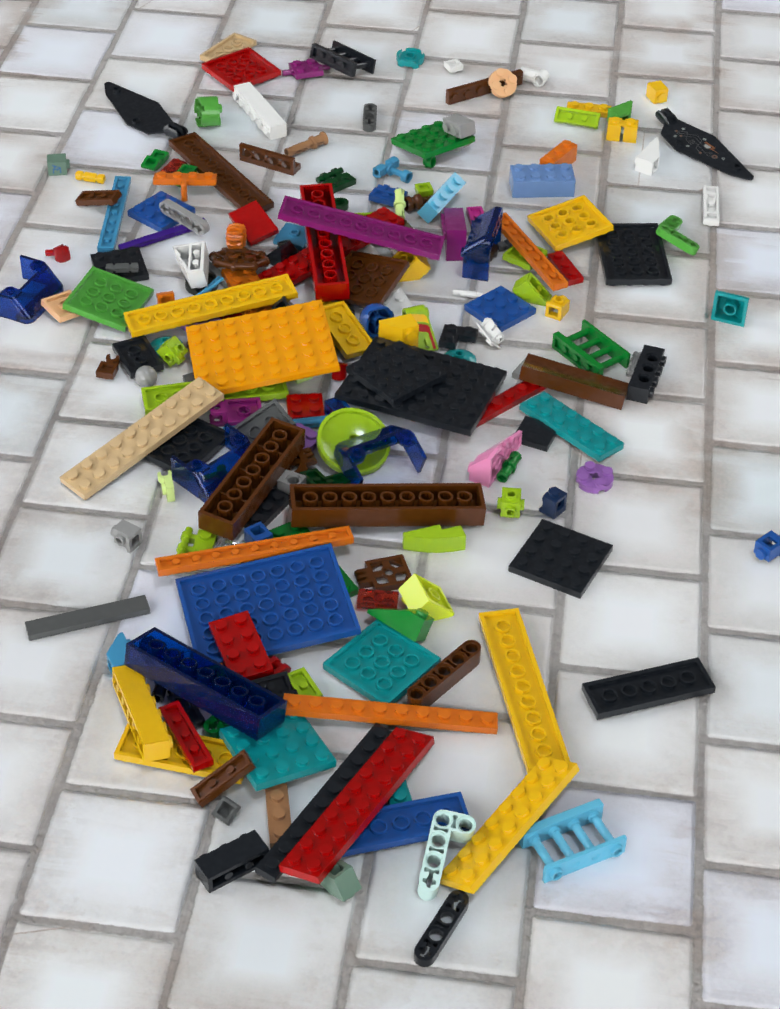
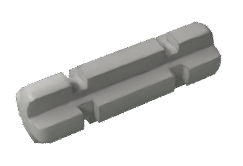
[626,351,641,377]

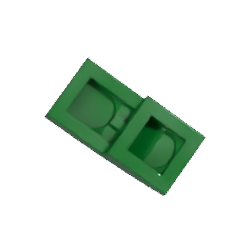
[141,149,170,171]

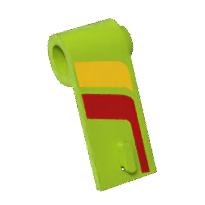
[402,304,439,351]

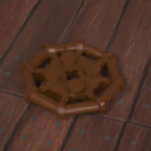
[209,247,270,271]

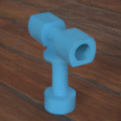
[373,156,413,183]

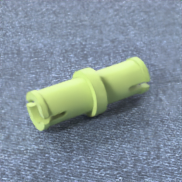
[394,188,406,219]

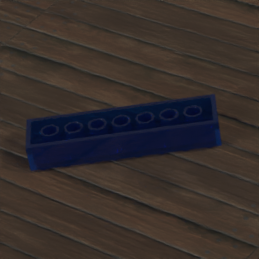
[124,627,287,741]

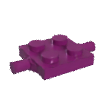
[282,58,330,80]

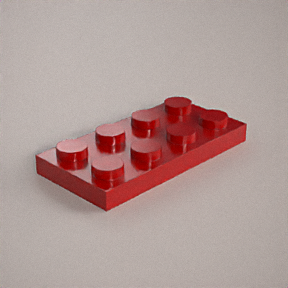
[208,610,274,687]

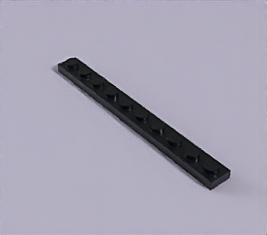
[255,723,392,884]

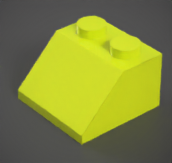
[398,573,455,621]

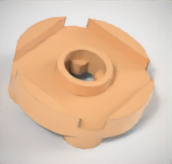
[488,68,517,98]

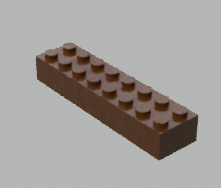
[198,417,305,541]

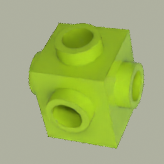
[156,335,189,367]
[497,487,525,518]

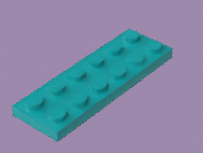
[519,391,624,462]

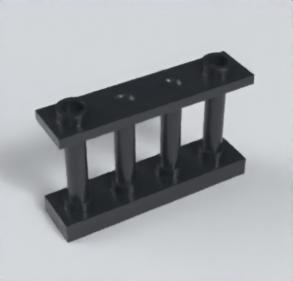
[310,40,376,77]

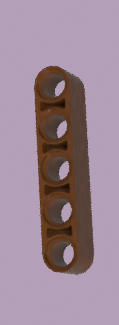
[407,640,481,706]

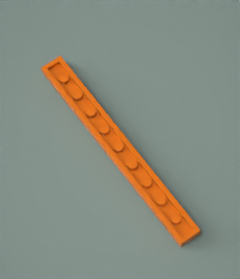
[155,526,354,577]
[282,693,498,735]

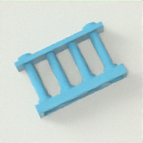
[518,799,627,883]

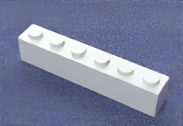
[232,82,287,140]

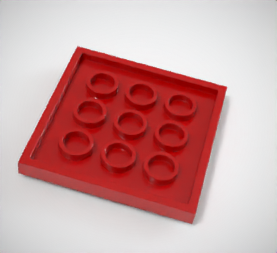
[202,47,281,92]

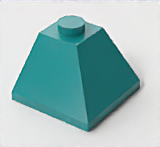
[711,290,749,327]

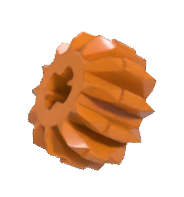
[226,223,247,249]

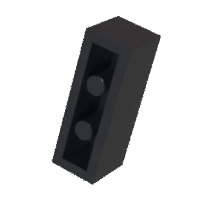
[194,830,269,893]

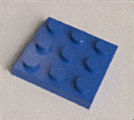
[127,191,195,232]
[464,286,536,332]

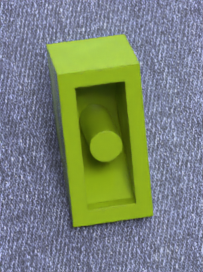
[512,272,552,306]

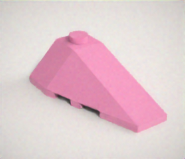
[468,430,522,488]

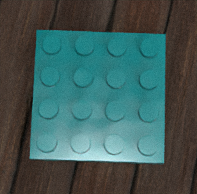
[323,619,441,703]
[219,711,337,791]

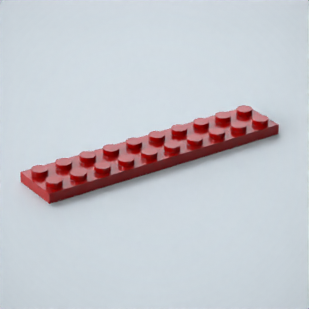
[257,207,405,285]
[279,727,435,884]

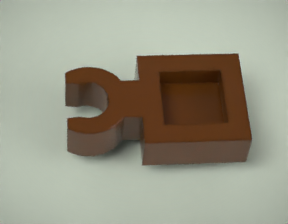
[96,354,120,380]

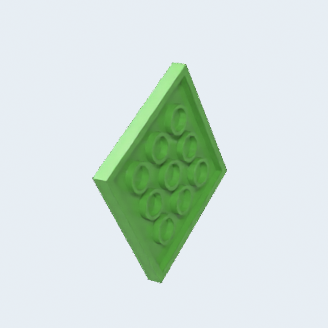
[62,266,154,332]

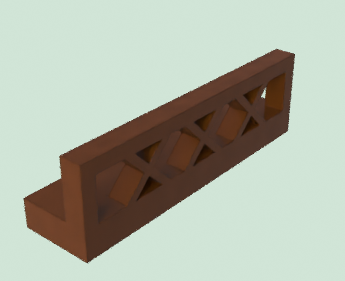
[239,142,301,176]

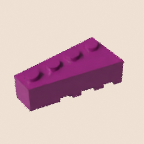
[440,208,467,261]

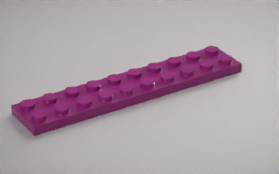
[277,195,445,261]

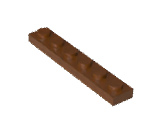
[445,69,523,105]

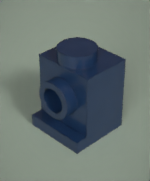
[539,486,567,520]

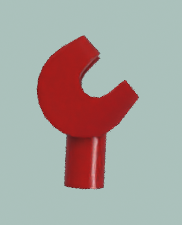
[45,244,71,263]
[332,362,348,381]

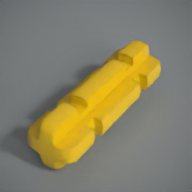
[75,171,106,184]

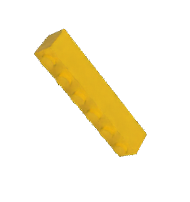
[112,663,173,762]

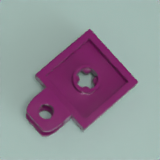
[209,397,262,427]

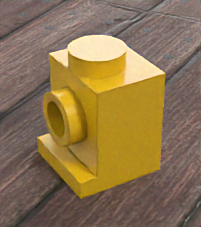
[545,295,570,321]

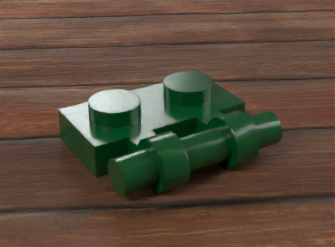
[316,167,356,193]

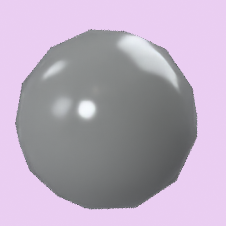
[135,365,157,387]

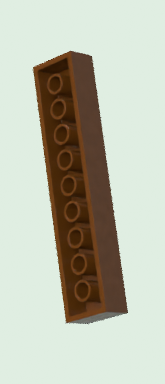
[289,483,486,528]

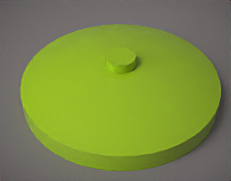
[316,408,391,477]

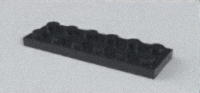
[581,657,716,720]

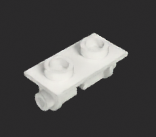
[476,317,504,349]

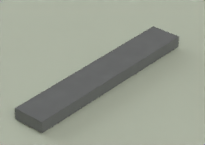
[25,595,150,641]

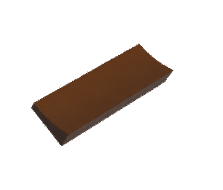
[519,353,629,410]

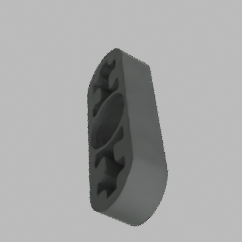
[363,103,377,132]

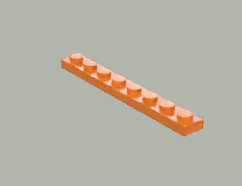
[491,212,568,291]

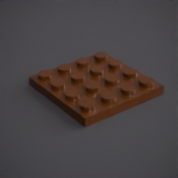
[333,250,410,307]

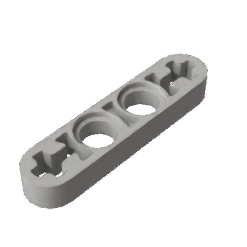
[159,199,210,235]

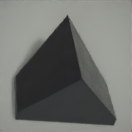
[266,240,299,266]

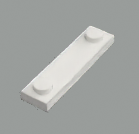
[703,185,720,226]

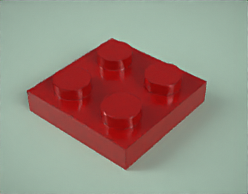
[286,393,325,419]

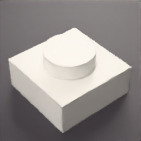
[444,59,463,73]

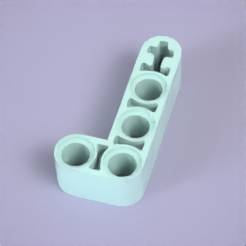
[417,810,476,901]

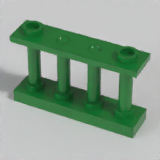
[552,319,631,375]

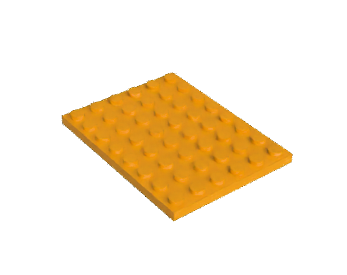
[185,299,340,395]

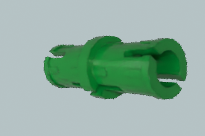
[496,451,522,483]

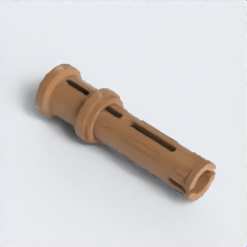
[284,131,328,157]

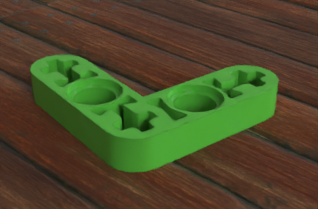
[656,215,700,255]

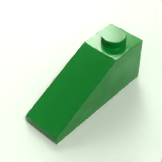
[367,608,434,642]

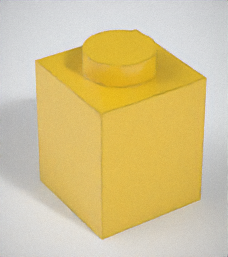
[646,80,668,104]

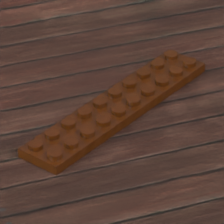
[168,132,274,211]

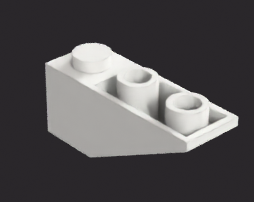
[634,137,660,176]

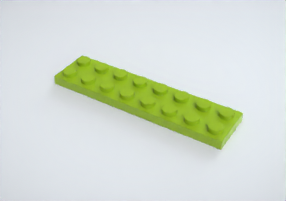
[141,381,289,414]

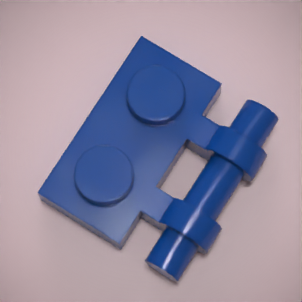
[369,184,408,207]

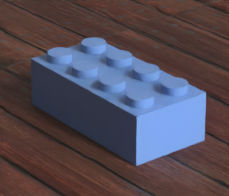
[509,163,576,198]

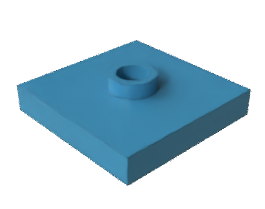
[273,223,307,251]

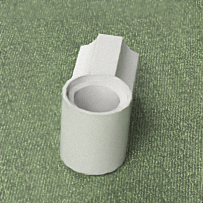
[521,67,549,87]

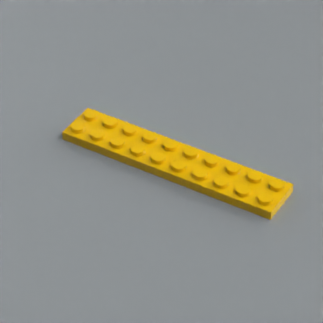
[123,274,298,338]
[478,608,570,774]

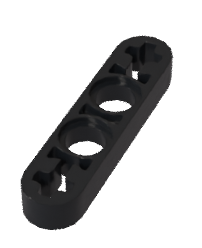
[414,890,469,967]

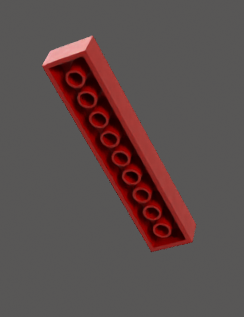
[300,183,350,302]

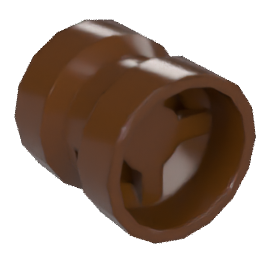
[404,194,424,212]

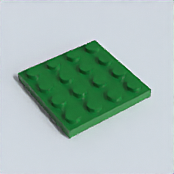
[391,121,475,159]

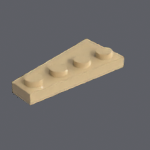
[200,32,257,62]

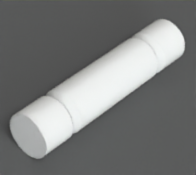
[453,289,483,298]

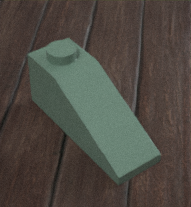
[320,860,362,902]

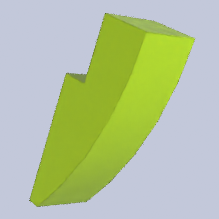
[402,524,466,553]

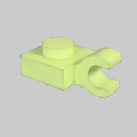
[157,470,175,502]

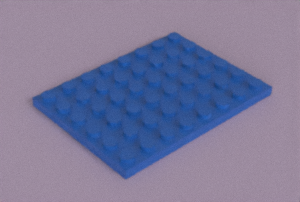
[175,543,361,669]

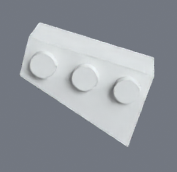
[173,241,209,289]

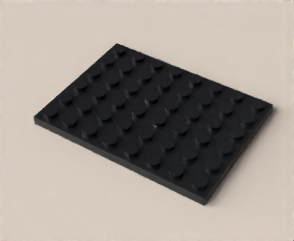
[334,337,507,436]

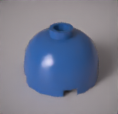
[359,303,394,338]

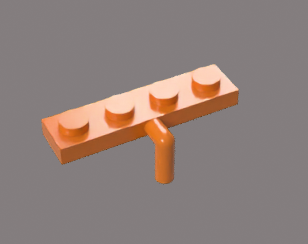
[153,171,217,202]

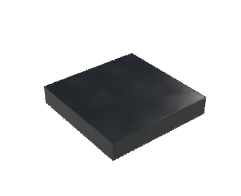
[516,416,557,452]

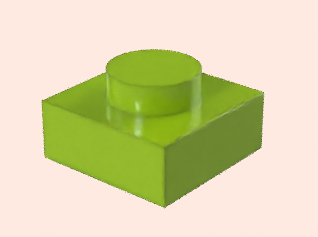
[415,182,434,197]

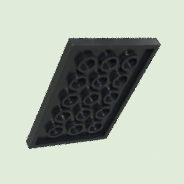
[596,223,672,286]

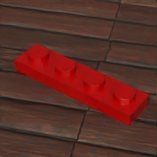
[158,700,214,773]

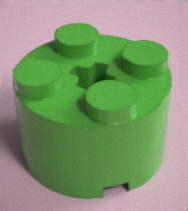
[194,96,222,127]

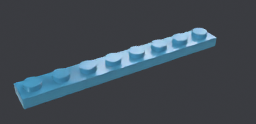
[97,176,131,252]

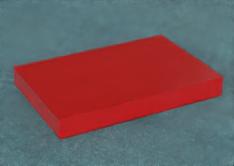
[228,200,279,246]

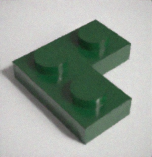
[300,468,351,484]

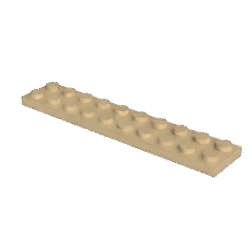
[60,377,224,500]

